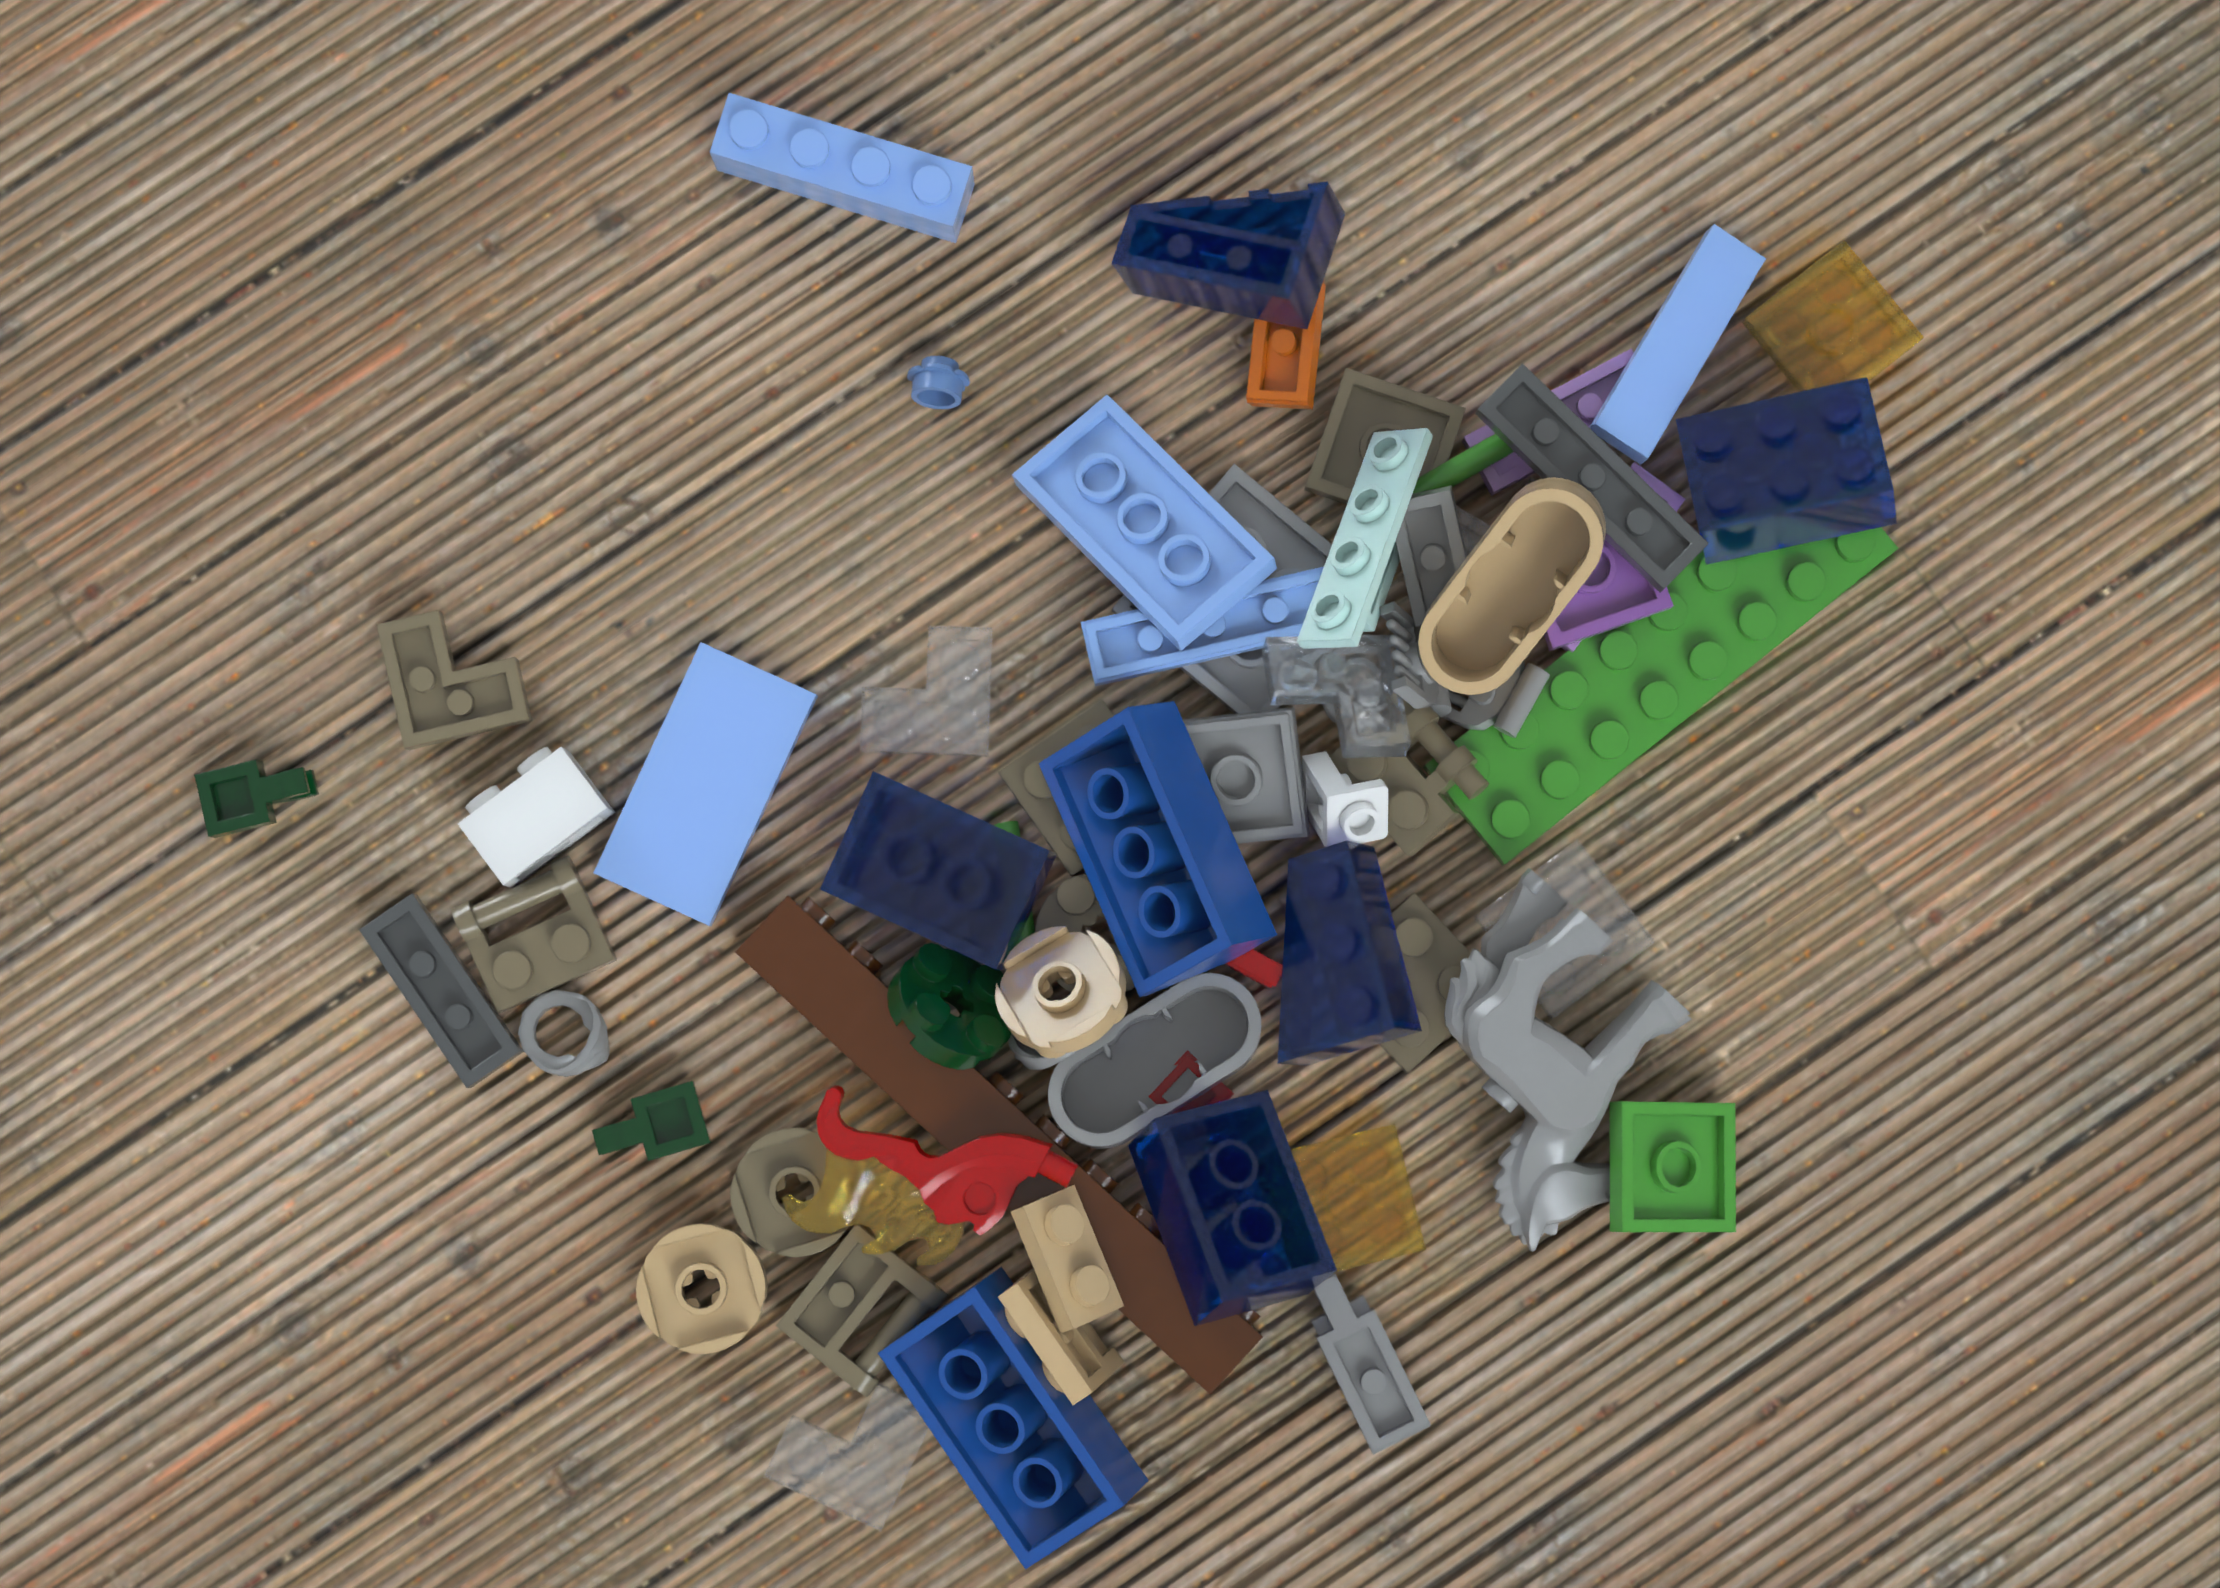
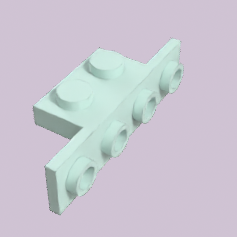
[1297,428,1433,649]

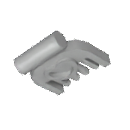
[1380,601,1452,717]
[1442,661,1550,738]

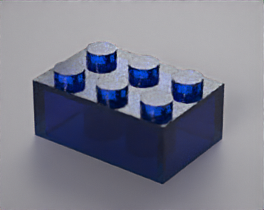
[1676,377,1897,565]
[820,771,1057,970]
[1128,1090,1337,1326]

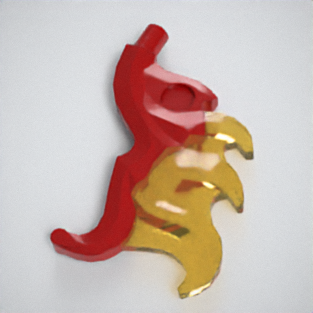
[782,1085,1079,1265]

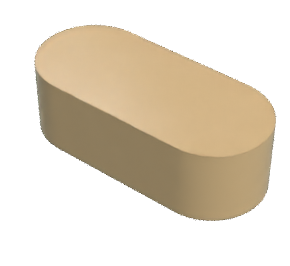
[1418,478,1606,695]

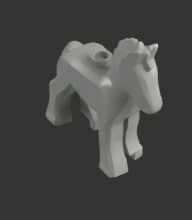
[1444,868,1692,1252]

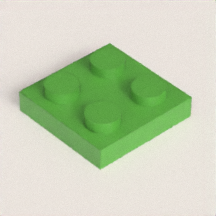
[1609,1101,1736,1232]

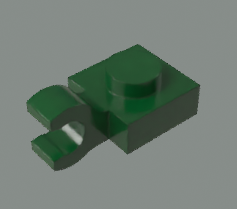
[194,759,319,838]
[592,1081,711,1161]

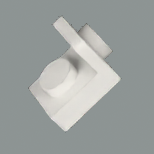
[1302,751,1388,850]

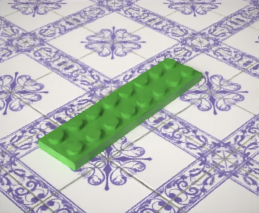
[1423,451,1898,866]

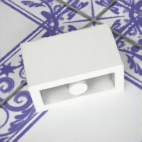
[458,747,615,888]

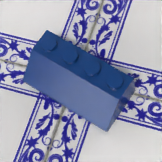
[1039,701,1277,997]
[878,1266,1149,1570]

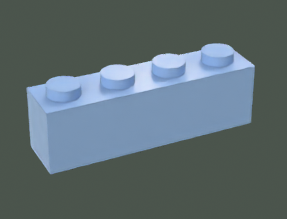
[710,93,975,243]

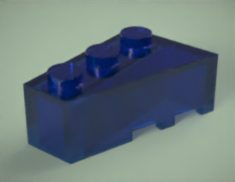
[1112,181,1346,329]
[1277,840,1422,1066]

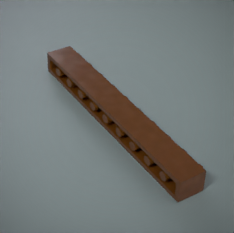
[735,896,1263,1395]

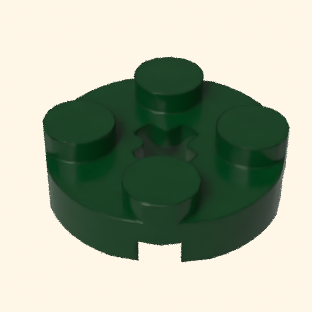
[887,943,1011,1070]

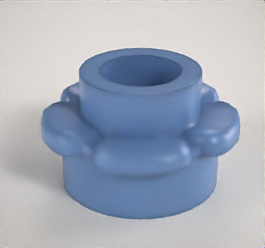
[907,356,970,409]

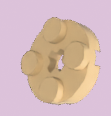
[995,926,1128,1058]
[636,1223,768,1354]

